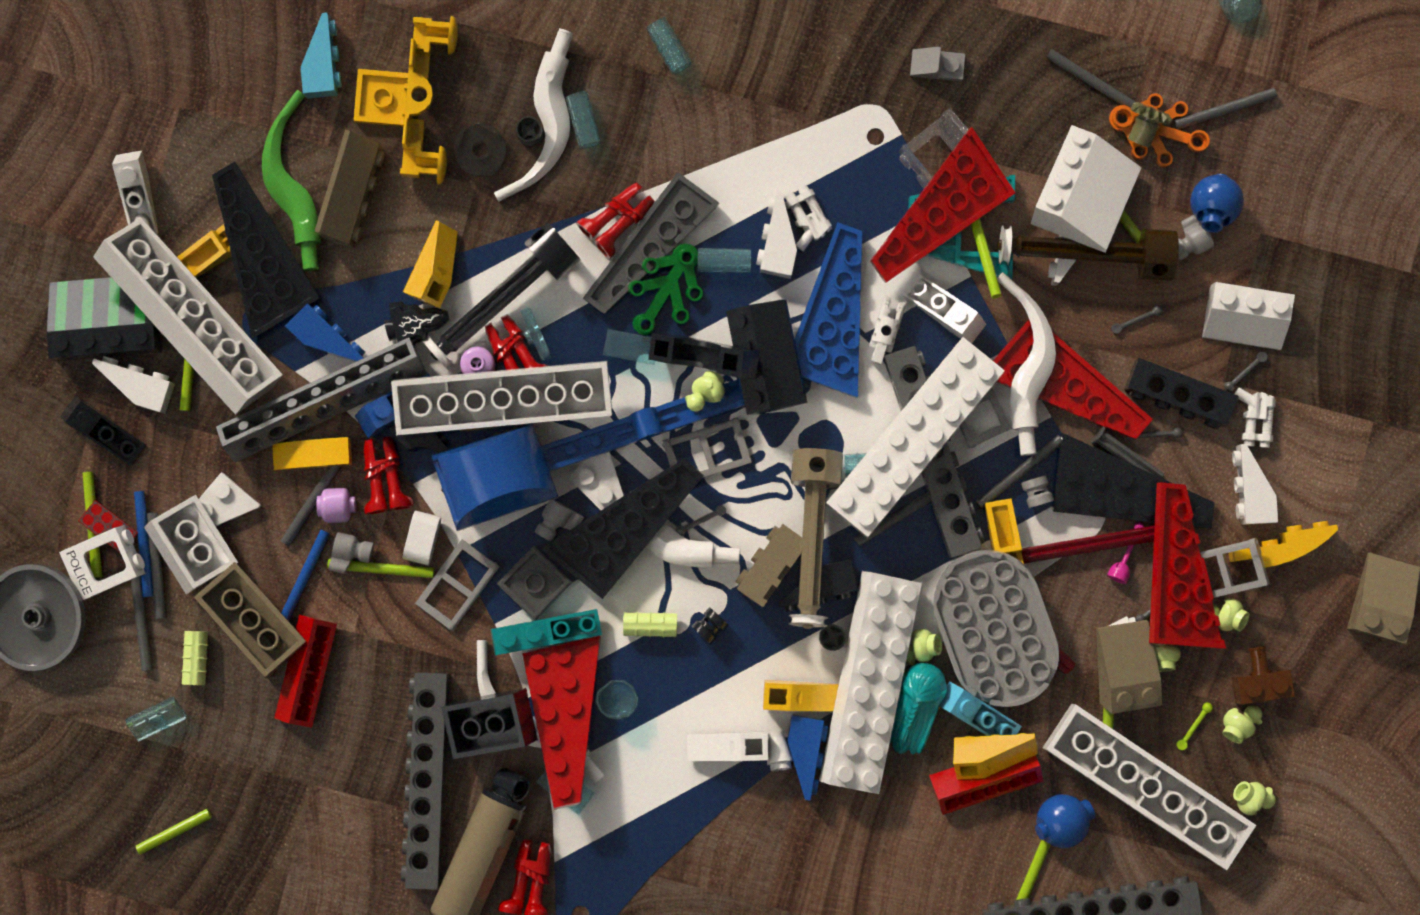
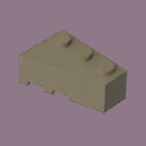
[735,524,802,608]

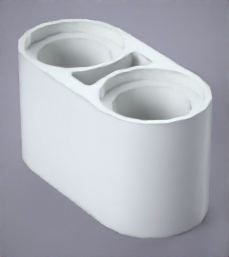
[403,510,441,566]

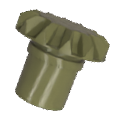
[1128,102,1172,148]

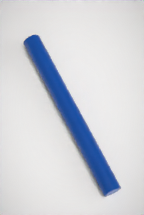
[134,491,154,597]
[281,529,330,622]

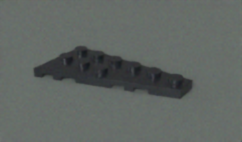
[212,161,320,339]
[541,458,704,599]

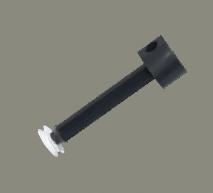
[422,222,581,370]

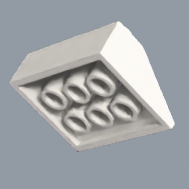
[1031,125,1141,253]

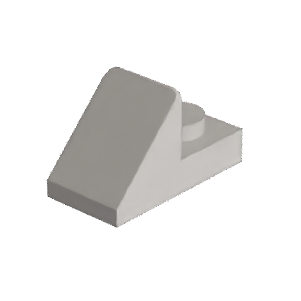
[910,47,965,82]

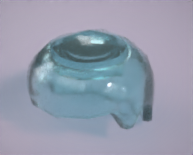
[1219,0,1262,23]
[596,680,639,720]

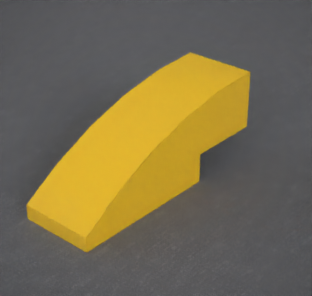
[177,224,231,278]
[273,437,352,470]
[985,499,1024,564]

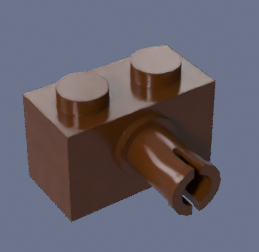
[1231,646,1295,705]

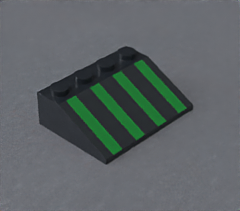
[47,277,161,361]

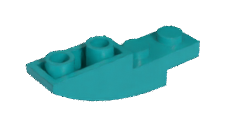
[490,609,602,656]

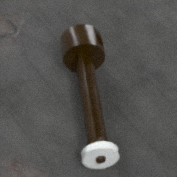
[997,225,1179,281]

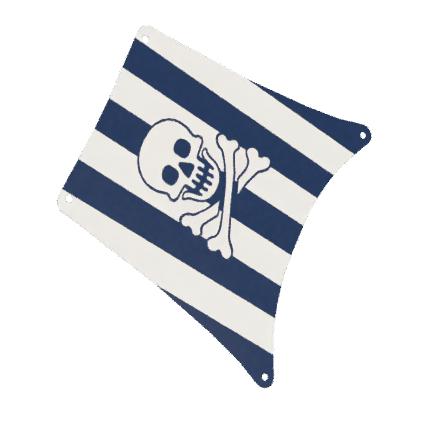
[242,105,1105,915]

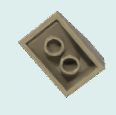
[1347,552,1420,644]
[1096,620,1162,714]

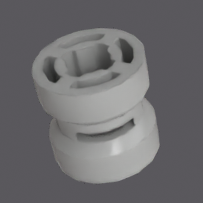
[1021,475,1054,508]

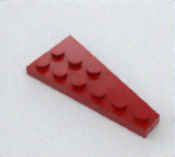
[870,127,1016,283]
[993,320,1153,440]
[1149,482,1226,649]
[522,636,601,810]

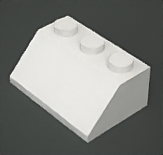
[1202,282,1295,350]
[144,495,238,595]

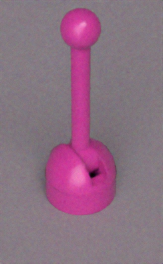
[1107,522,1144,584]

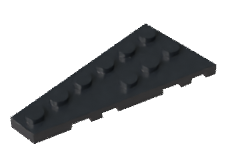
[1052,432,1215,529]

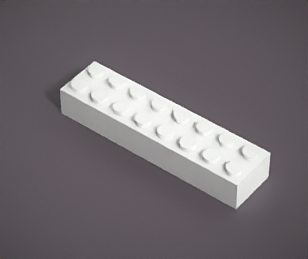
[93,218,283,415]
[826,337,1005,539]
[391,361,612,435]
[819,571,922,794]
[1043,704,1256,870]

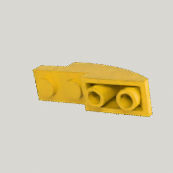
[1229,521,1338,568]

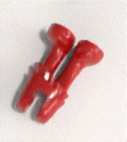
[576,183,655,259]
[485,314,548,370]
[364,436,414,515]
[498,839,551,915]

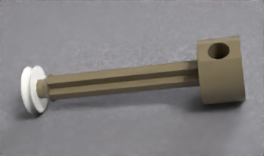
[788,448,843,629]

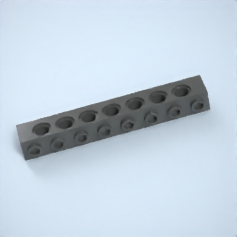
[216,337,427,463]
[883,346,984,558]
[401,672,449,890]
[981,876,1202,915]

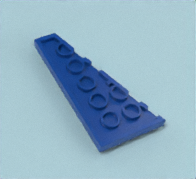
[795,222,862,398]

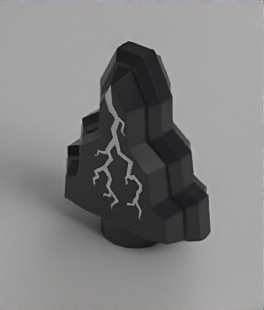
[384,301,450,346]

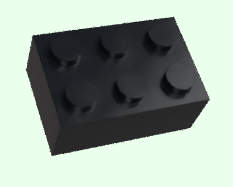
[441,688,538,759]

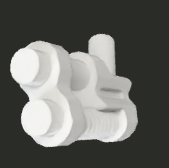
[784,185,832,252]
[1235,388,1276,448]

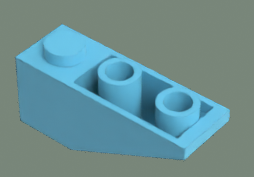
[301,13,342,99]
[939,681,1022,736]

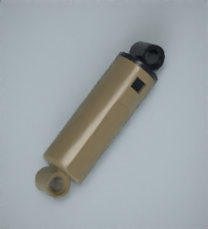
[430,768,530,915]

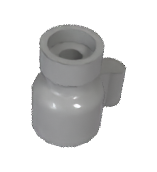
[1178,215,1214,261]
[534,499,584,542]
[328,532,374,574]

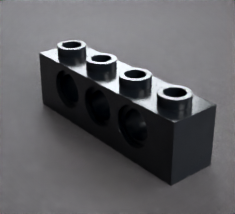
[1124,358,1239,430]

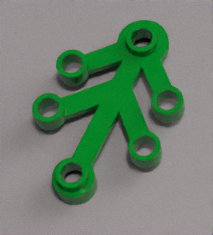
[628,244,703,335]

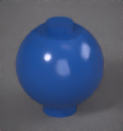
[1190,174,1244,233]
[1035,794,1095,848]

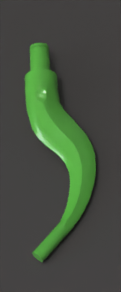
[262,90,321,272]

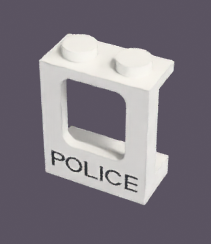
[59,525,146,600]

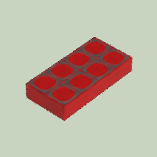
[78,500,138,554]

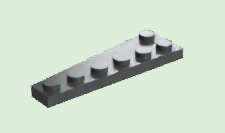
[583,172,719,315]

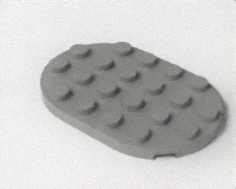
[934,550,1059,707]

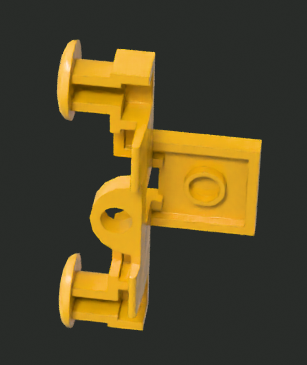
[354,16,458,185]

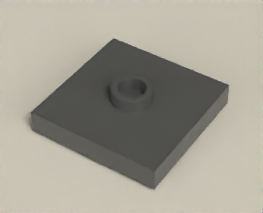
[497,546,572,621]

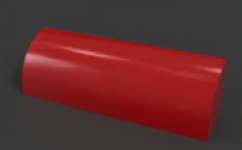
[274,615,337,728]
[929,755,1043,815]

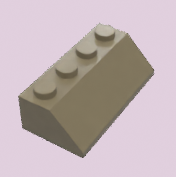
[315,130,385,248]
[194,562,306,679]

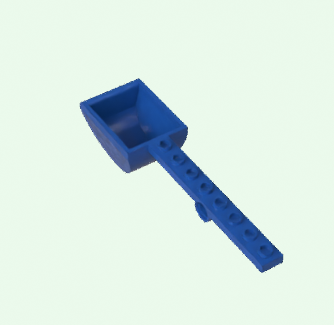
[431,379,745,531]

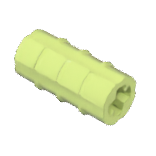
[623,612,677,638]
[182,631,208,685]

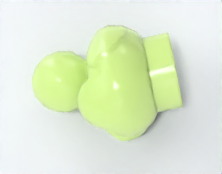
[685,371,725,412]
[1213,598,1250,632]
[906,628,942,666]
[1153,644,1181,672]
[1222,705,1262,744]
[1233,781,1276,816]

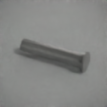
[1091,426,1164,478]

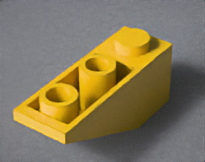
[403,221,458,308]
[763,680,839,711]
[953,733,1038,780]

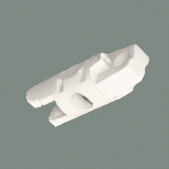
[869,295,907,365]

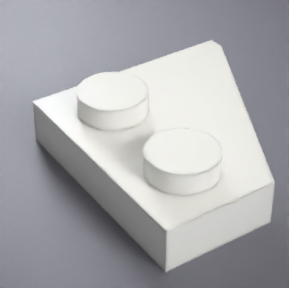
[568,452,624,510]
[199,472,262,527]

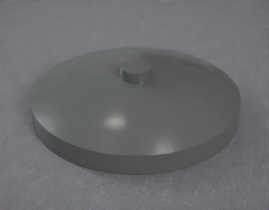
[0,564,86,671]

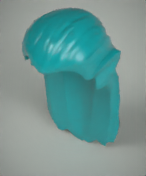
[890,662,947,755]

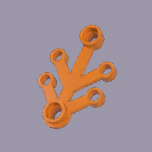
[1109,93,1210,168]

